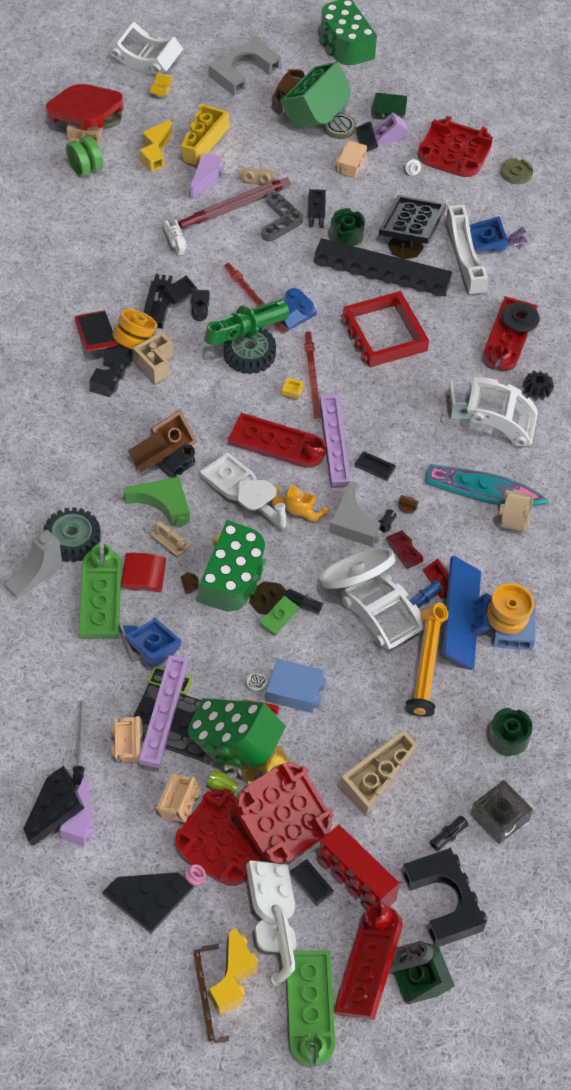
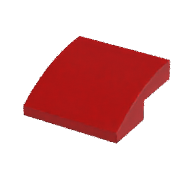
[121,552,166,593]

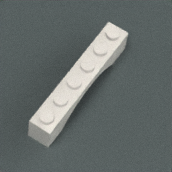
[446,204,488,294]

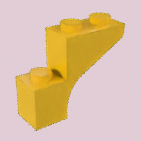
[140,119,172,173]
[209,928,258,1015]

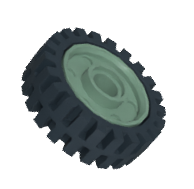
[223,328,276,374]
[43,507,101,562]

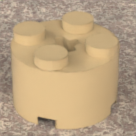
[499,490,533,532]

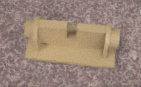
[240,167,275,185]
[150,521,191,557]

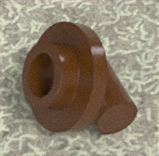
[399,495,419,513]
[180,572,199,594]

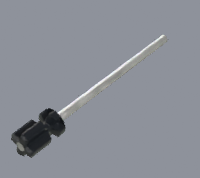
[72,700,85,787]

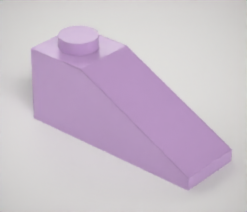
[190,153,224,199]
[60,776,95,847]

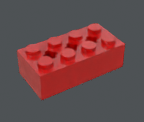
[318,824,400,909]

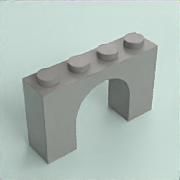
[209,38,281,96]

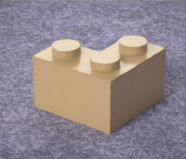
[133,332,173,384]

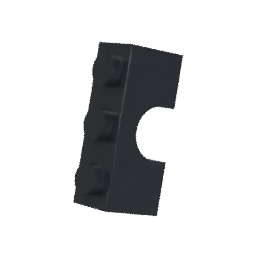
[89,345,132,397]

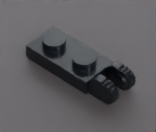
[308,189,326,228]

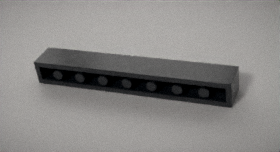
[314,238,453,297]

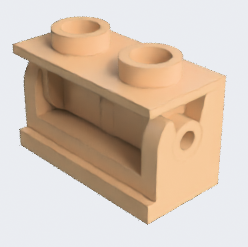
[67,121,103,143]
[335,141,367,178]
[111,716,143,763]
[156,773,200,823]

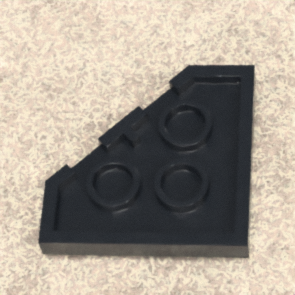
[23,765,85,846]
[102,872,194,934]

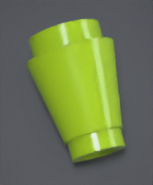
[207,770,239,795]

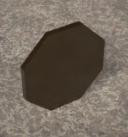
[388,238,424,260]
[249,581,287,615]

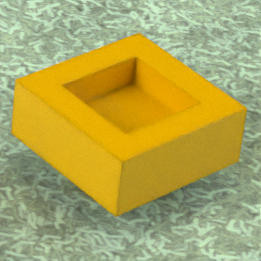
[281,377,304,399]

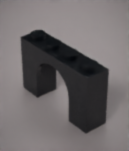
[402,848,487,947]

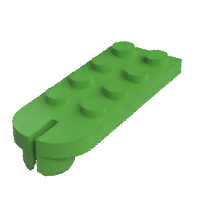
[79,544,121,638]
[287,950,335,1066]

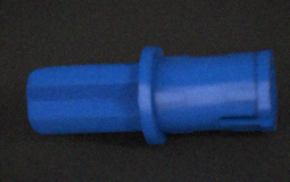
[409,580,443,608]

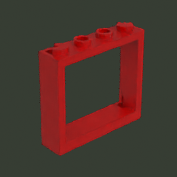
[341,291,429,368]

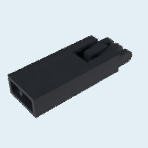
[143,274,173,329]

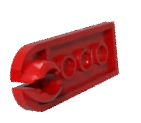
[483,296,538,371]
[228,412,326,467]
[334,902,403,1020]

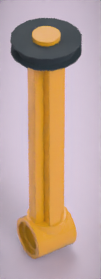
[405,602,448,717]

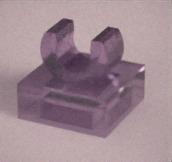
[507,226,527,249]

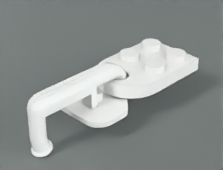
[200,452,287,529]
[246,861,297,986]

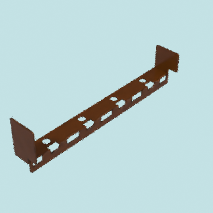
[194,944,229,1043]

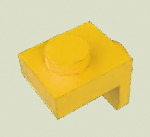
[150,73,172,97]

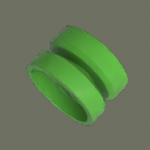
[65,135,104,178]

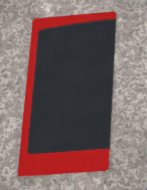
[74,310,118,351]

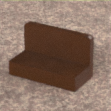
[128,432,173,472]

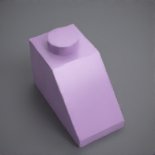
[374,113,409,144]

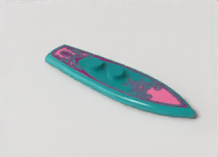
[425,464,548,506]

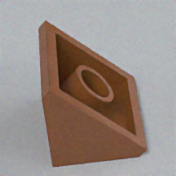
[150,410,197,452]

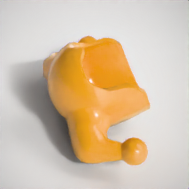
[271,484,329,523]

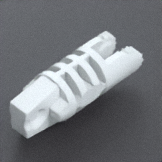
[162,220,186,256]

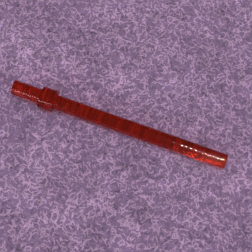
[224,262,288,334]
[304,331,321,419]

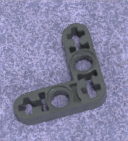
[262,192,303,242]
[389,941,433,973]

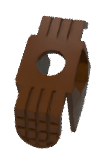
[272,69,305,114]

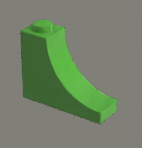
[124,477,190,526]

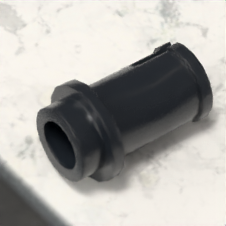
[378,509,397,533]

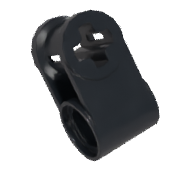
[191,289,210,321]
[160,444,196,478]

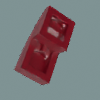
[386,530,423,569]

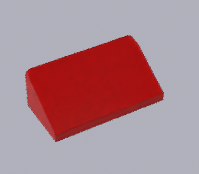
[422,558,449,599]

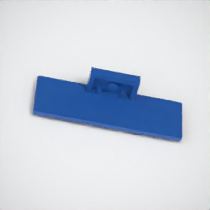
[443,555,492,670]

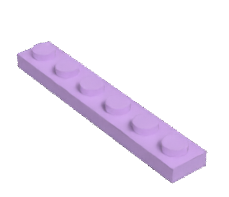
[320,395,350,487]
[139,655,189,768]

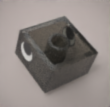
[470,780,533,844]

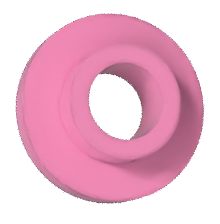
[184,865,206,886]

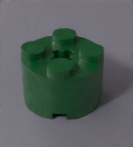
[330,208,365,246]
[489,708,532,756]

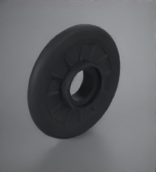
[501,302,540,332]

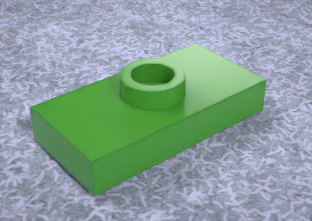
[260,596,300,637]

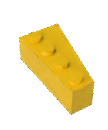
[181,103,230,166]

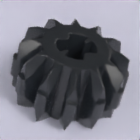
[523,370,554,400]

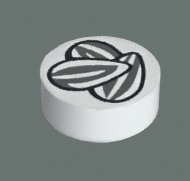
[247,673,267,694]

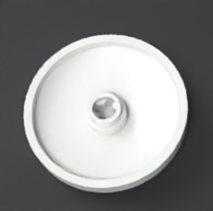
[319,548,396,589]

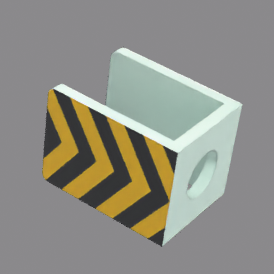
[448,380,473,419]

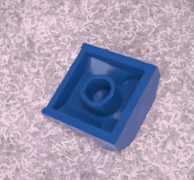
[469,216,508,252]
[277,288,317,330]
[125,617,182,666]

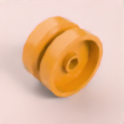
[112,309,158,349]
[486,583,535,634]

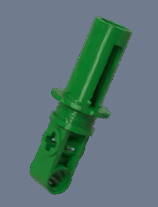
[204,299,289,345]

